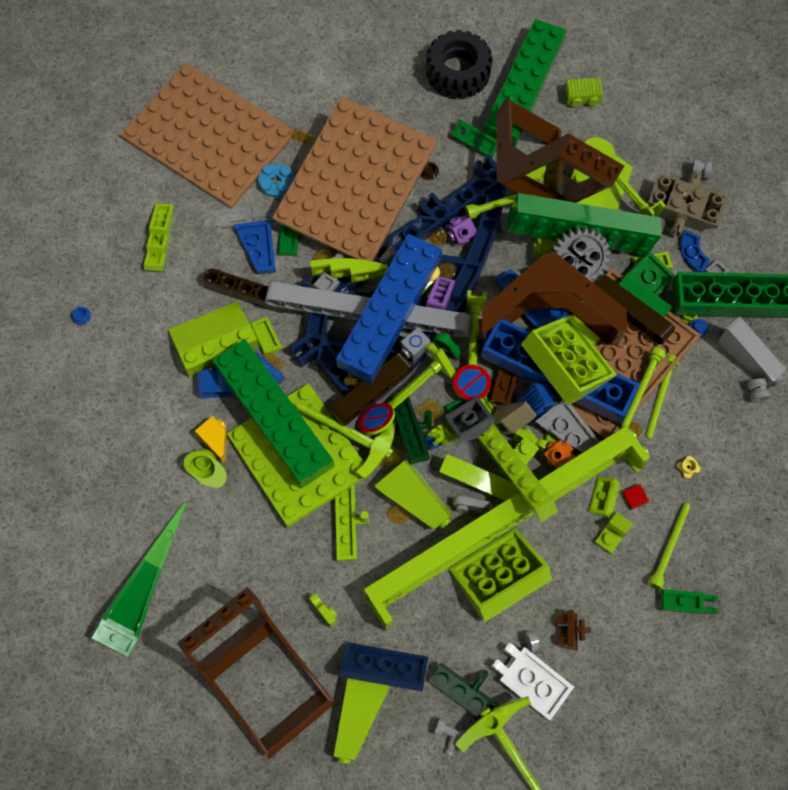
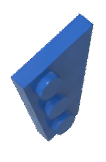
[234,220,276,274]

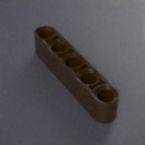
[203,268,289,313]
[594,275,675,344]
[330,352,414,426]

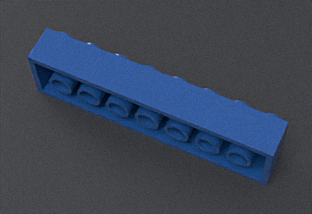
[336,234,442,384]
[481,319,640,424]

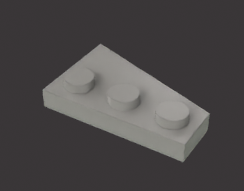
[535,400,600,454]

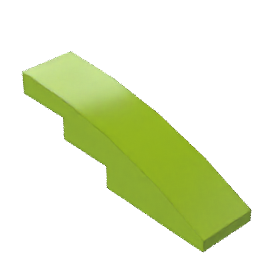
[144,203,174,271]
[310,258,388,283]
[439,454,518,501]

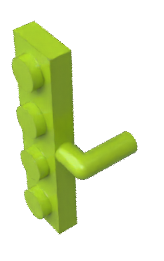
[335,485,370,562]

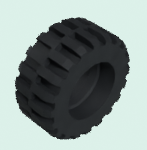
[426,30,493,99]

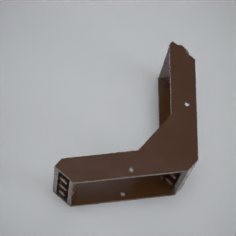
[496,98,625,203]
[478,253,627,347]
[177,587,335,759]

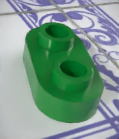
[433,332,461,361]

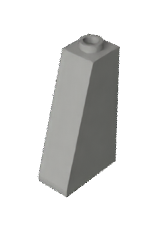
[717,316,786,388]

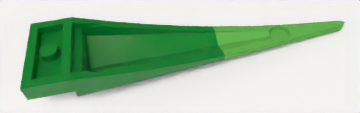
[90,502,186,657]

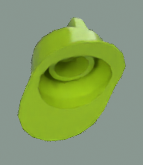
[183,449,227,488]

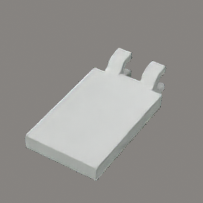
[490,643,574,721]

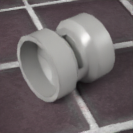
[690,159,712,179]
[747,378,771,403]

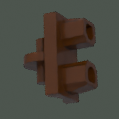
[557,610,591,651]

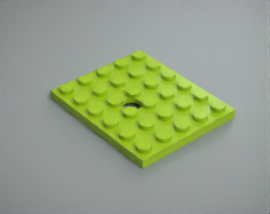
[227,383,372,528]

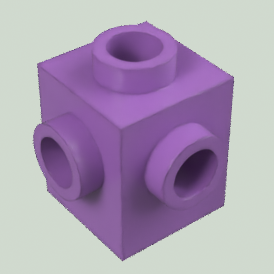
[445,215,477,244]

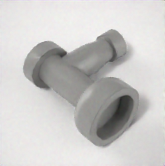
[433,718,465,756]

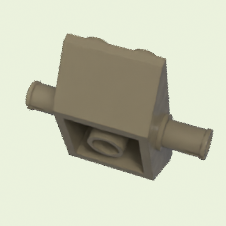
[648,171,728,237]

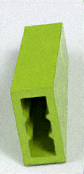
[375,460,453,529]
[334,678,389,764]

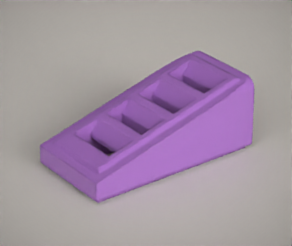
[426,276,455,310]

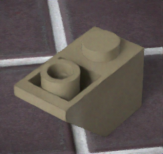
[493,401,537,435]

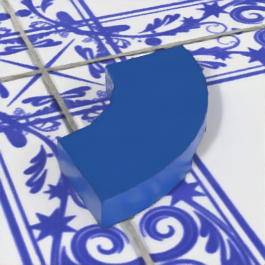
[680,229,710,272]

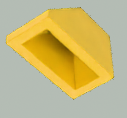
[195,416,227,463]

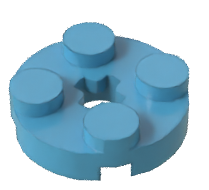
[258,164,294,198]

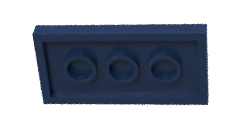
[339,642,428,692]

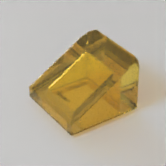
[294,128,315,145]
[263,353,287,371]
[382,445,405,471]

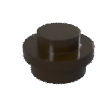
[421,162,439,180]

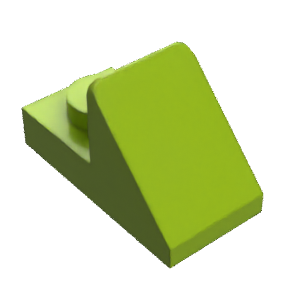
[595,512,633,554]

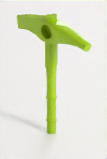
[296,403,397,479]
[455,696,542,790]

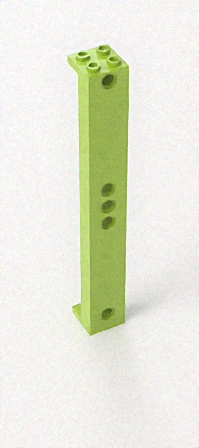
[364,426,650,631]

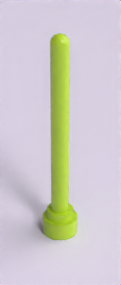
[465,194,518,219]
[621,347,666,428]
[645,354,679,439]
[646,503,690,590]

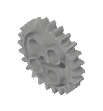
[550,226,611,281]

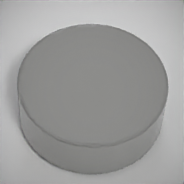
[524,631,539,653]

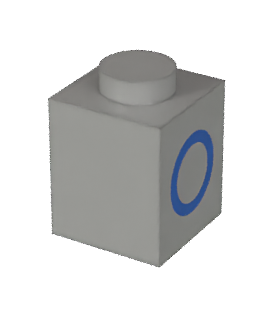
[400,327,431,362]

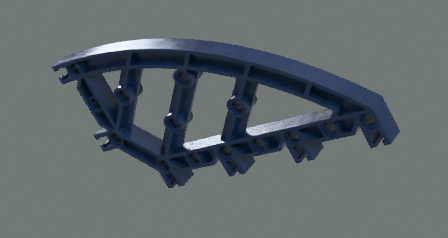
[289,154,507,421]

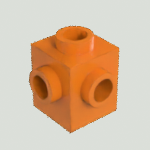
[544,440,576,469]

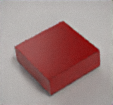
[622,484,650,510]

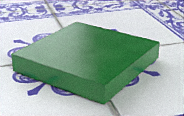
[624,251,675,296]

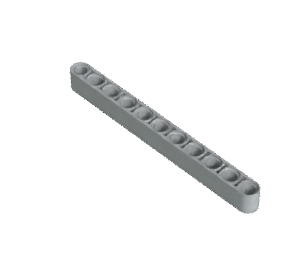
[265,282,471,337]

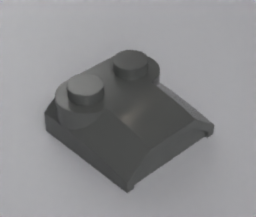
[445,396,495,440]

